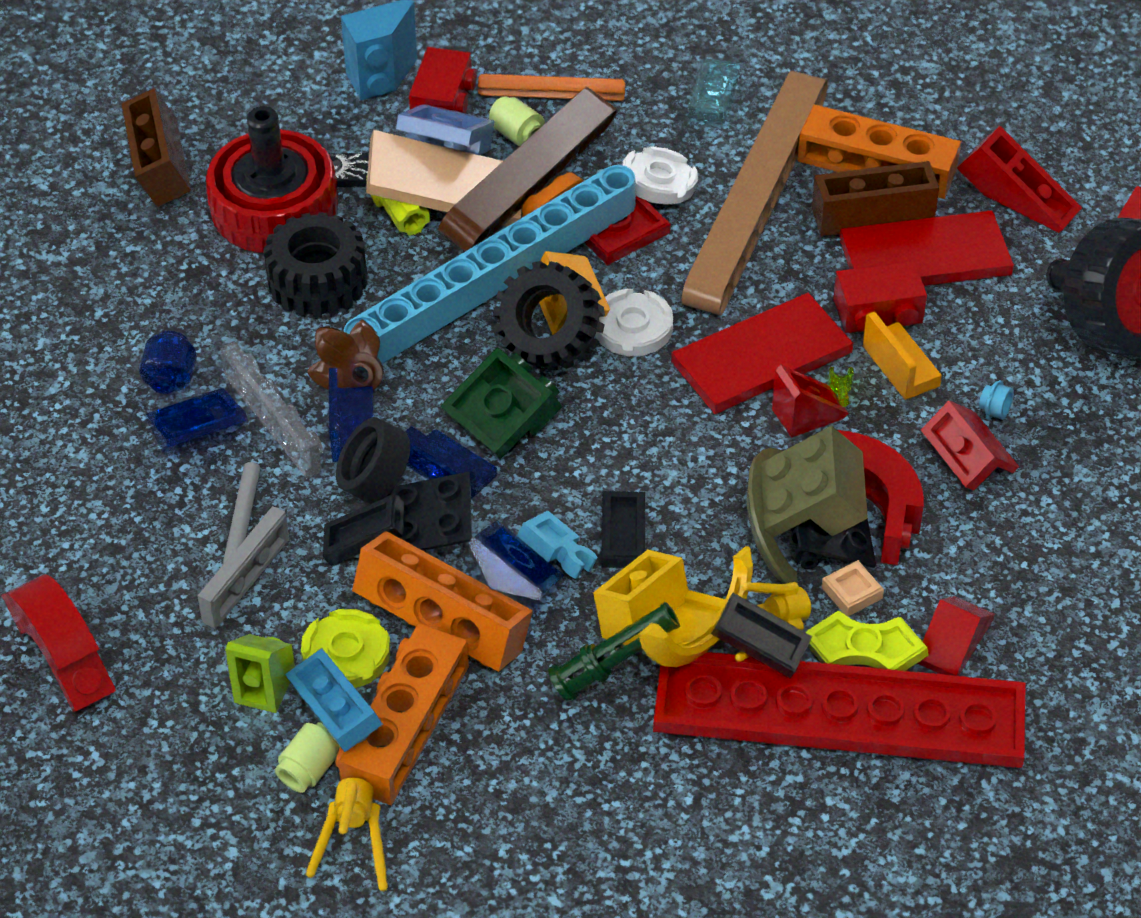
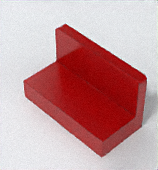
[921,400,1019,490]

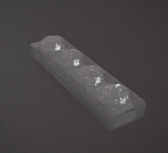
[220,341,323,479]

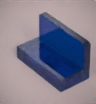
[329,368,374,462]
[405,426,497,499]

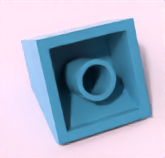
[341,0,417,100]

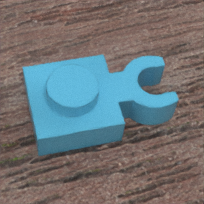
[517,511,598,579]

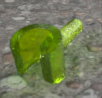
[828,367,854,407]

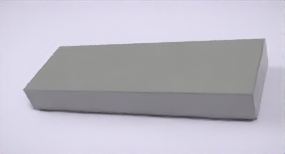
[197,506,289,629]

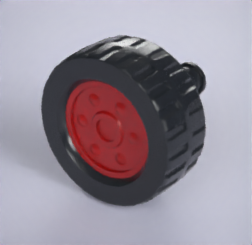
[1046,217,1141,358]

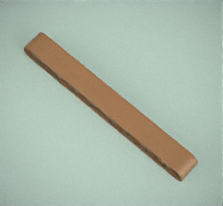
[681,70,828,316]

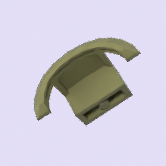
[746,425,868,584]

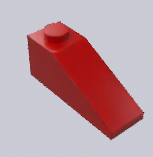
[957,126,1082,233]

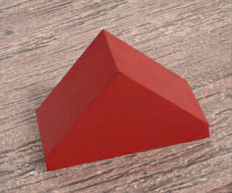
[772,365,849,438]
[917,596,995,676]

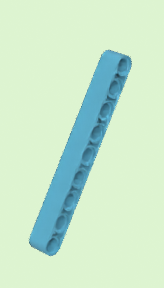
[344,165,636,370]

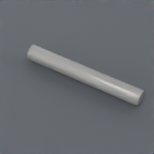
[222,462,260,566]

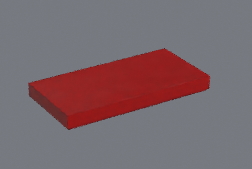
[839,210,1014,286]
[671,293,853,414]

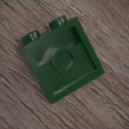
[440,347,562,459]

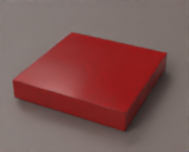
[584,196,671,265]

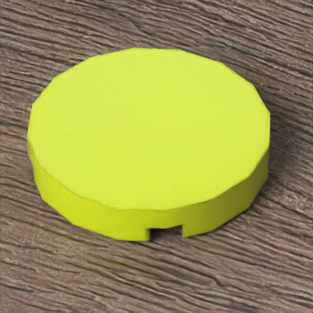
[301,609,391,688]

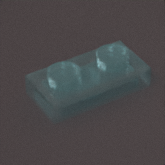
[688,58,741,124]

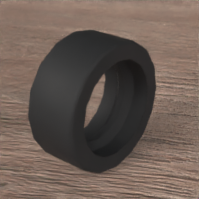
[336,417,410,504]

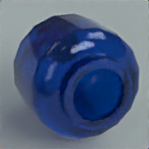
[139,331,197,394]

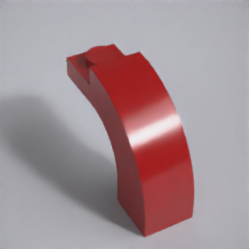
[837,430,924,565]
[1,574,116,712]

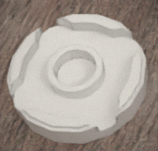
[622,147,698,205]
[595,289,673,356]

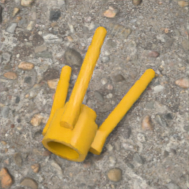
[735,582,811,662]
[306,778,388,891]

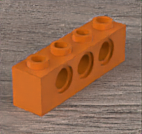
[798,104,961,199]
[352,531,533,672]
[335,623,469,806]

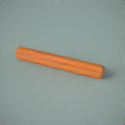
[478,74,625,101]

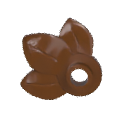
[307,319,384,393]

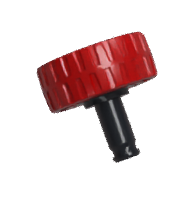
[206,106,338,253]

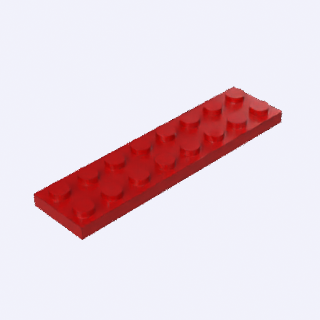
[653,652,1026,768]

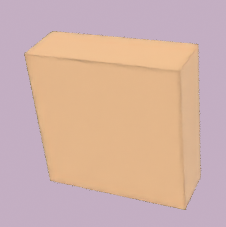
[821,560,884,616]

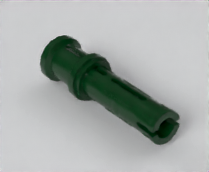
[548,602,681,702]

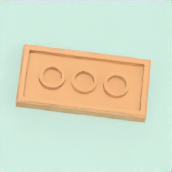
[366,130,521,226]

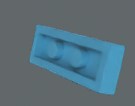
[285,648,383,752]

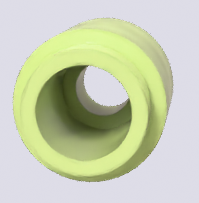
[489,96,545,146]
[275,722,340,793]

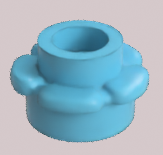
[979,380,1014,420]

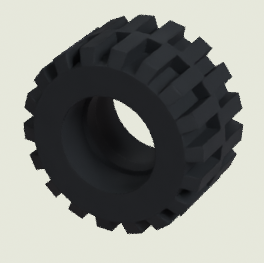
[264,212,367,317]
[493,261,605,370]

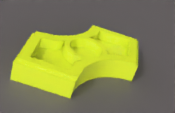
[805,610,929,671]

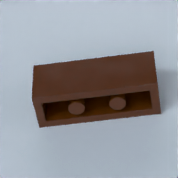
[121,88,191,207]
[812,161,939,236]

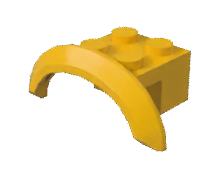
[593,546,753,667]

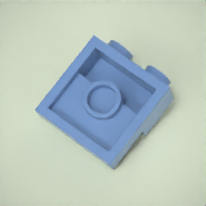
[396,104,495,155]

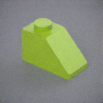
[225,634,295,713]

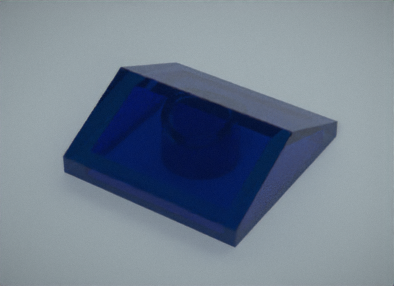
[145,388,248,453]
[469,520,564,600]

